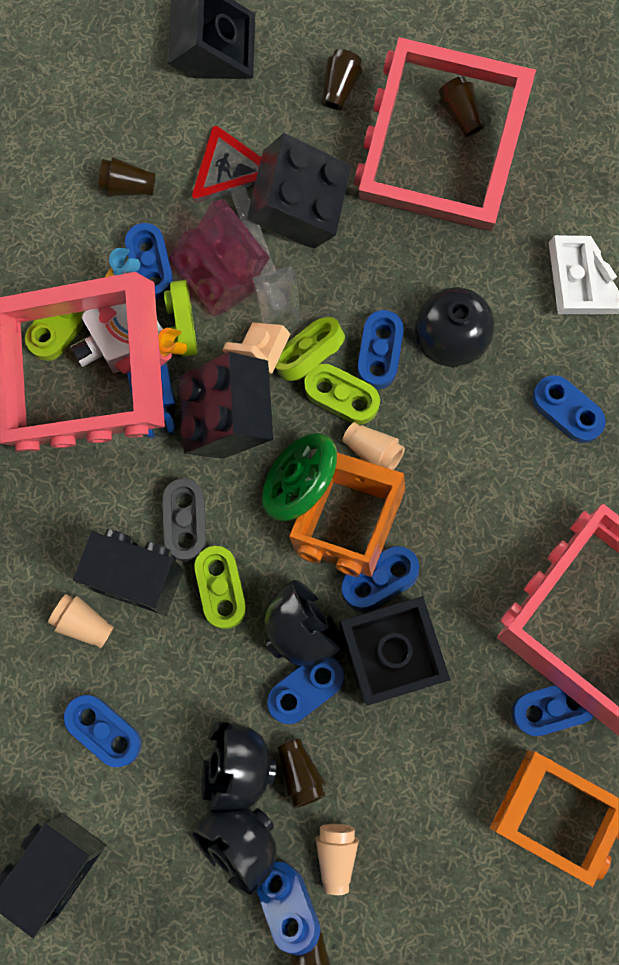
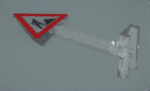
[192,126,301,324]

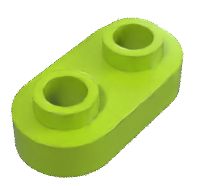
[164,280,198,357]
[25,311,85,361]
[275,317,345,381]
[304,364,380,425]
[195,546,246,629]

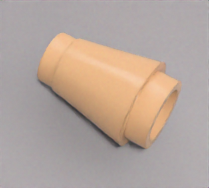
[342,422,405,470]
[48,594,114,648]
[315,824,359,895]

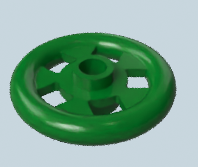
[262,433,337,521]

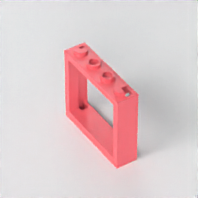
[354,37,536,231]
[0,272,165,452]
[496,503,619,736]

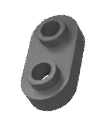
[162,478,207,562]

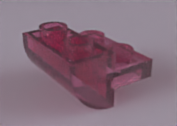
[170,199,270,316]

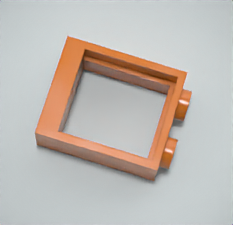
[289,453,405,577]
[489,750,619,887]

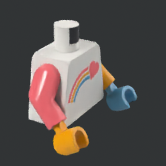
[70,248,187,374]

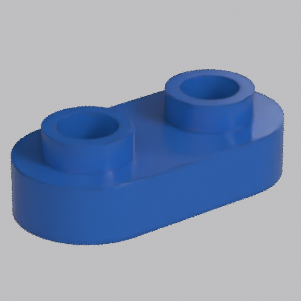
[125,223,174,300]
[357,310,404,390]
[532,375,606,443]
[342,546,419,612]
[268,657,344,724]
[511,685,594,736]
[64,695,142,767]
[257,862,320,955]

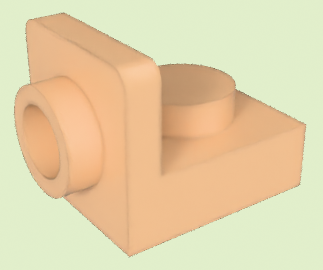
[222,323,290,374]

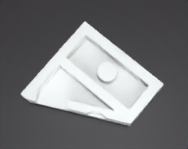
[549,235,619,314]

